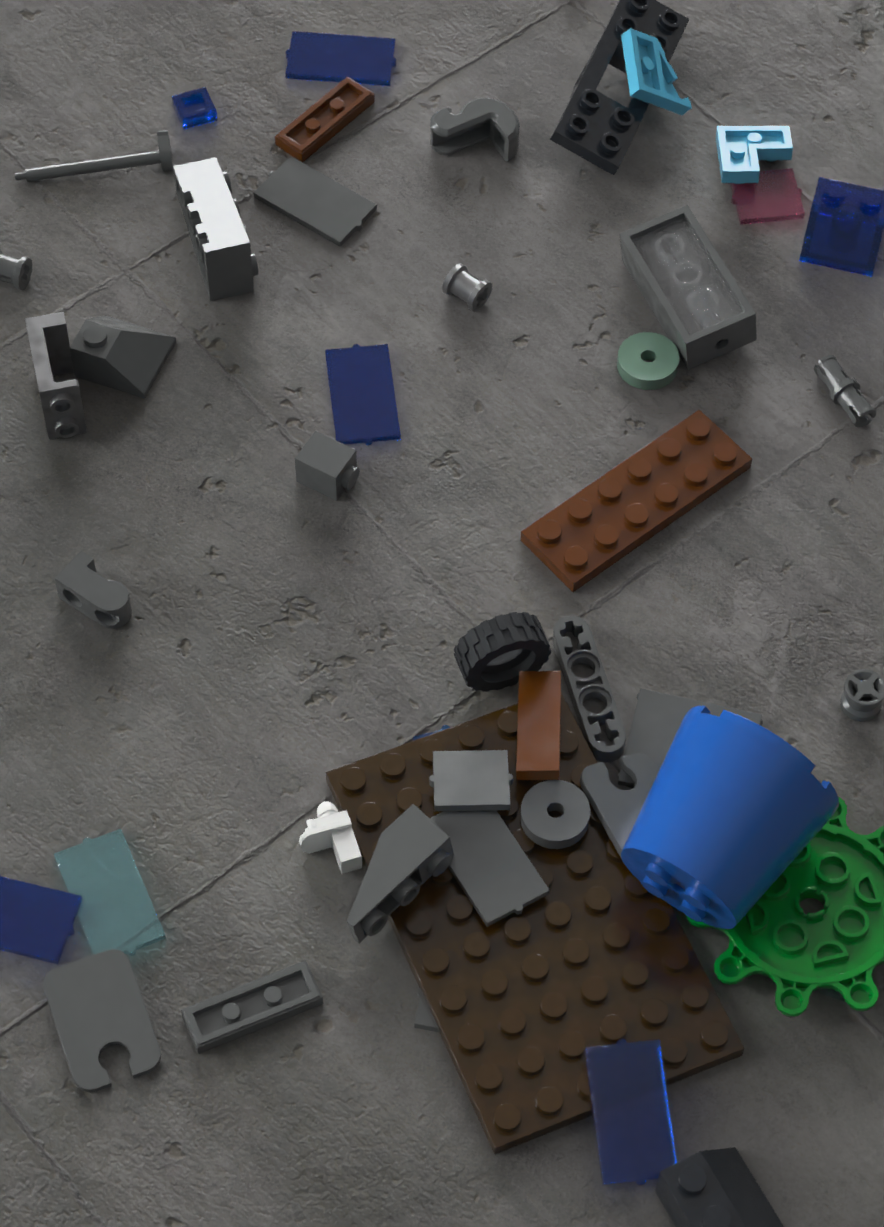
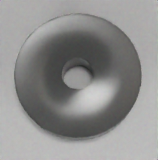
[520,780,590,849]

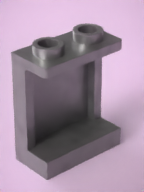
[25,312,87,439]

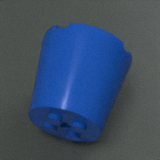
[621,706,839,929]

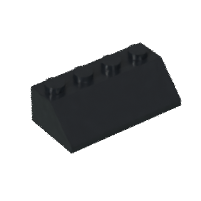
[655,1147,784,1227]

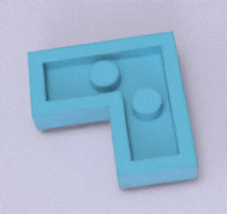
[716,126,793,184]

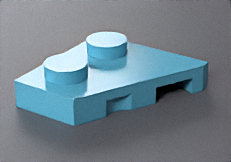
[621,28,692,115]

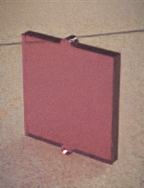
[730,168,805,225]

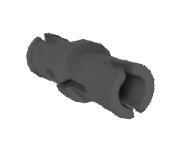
[814,355,876,428]

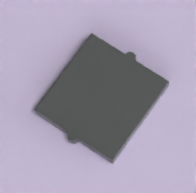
[429,750,513,811]

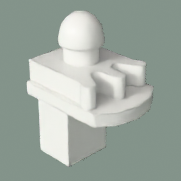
[299,801,362,874]

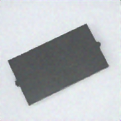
[254,156,377,247]
[430,810,550,927]

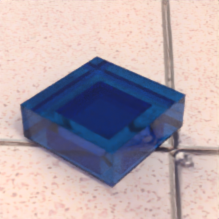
[171,87,218,130]

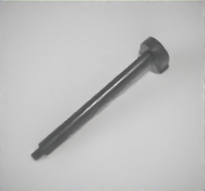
[15,130,174,182]

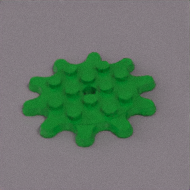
[686,797,884,1018]

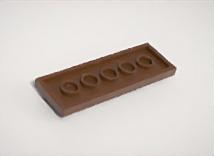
[521,410,752,592]

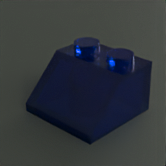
[799,177,884,277]

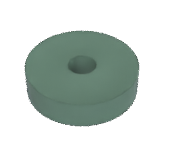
[617,332,679,390]

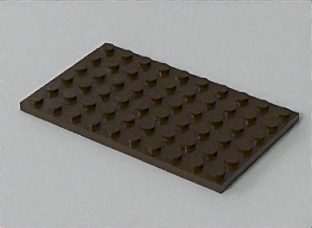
[326,693,744,1155]

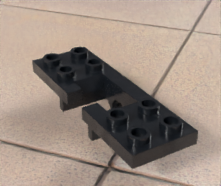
[550,0,689,175]

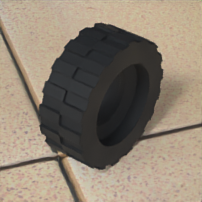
[454,612,552,692]

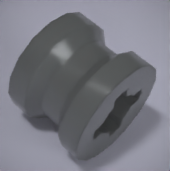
[840,669,884,722]

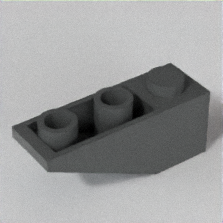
[347,804,454,943]

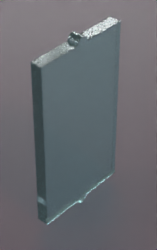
[54,829,166,956]

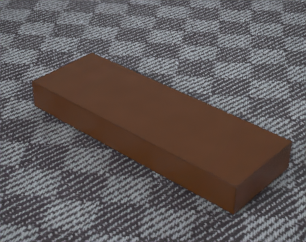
[275,76,375,163]
[516,671,562,780]

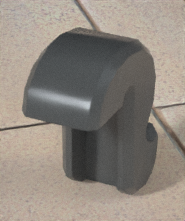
[430,97,520,162]

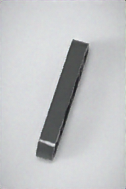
[553,616,626,762]

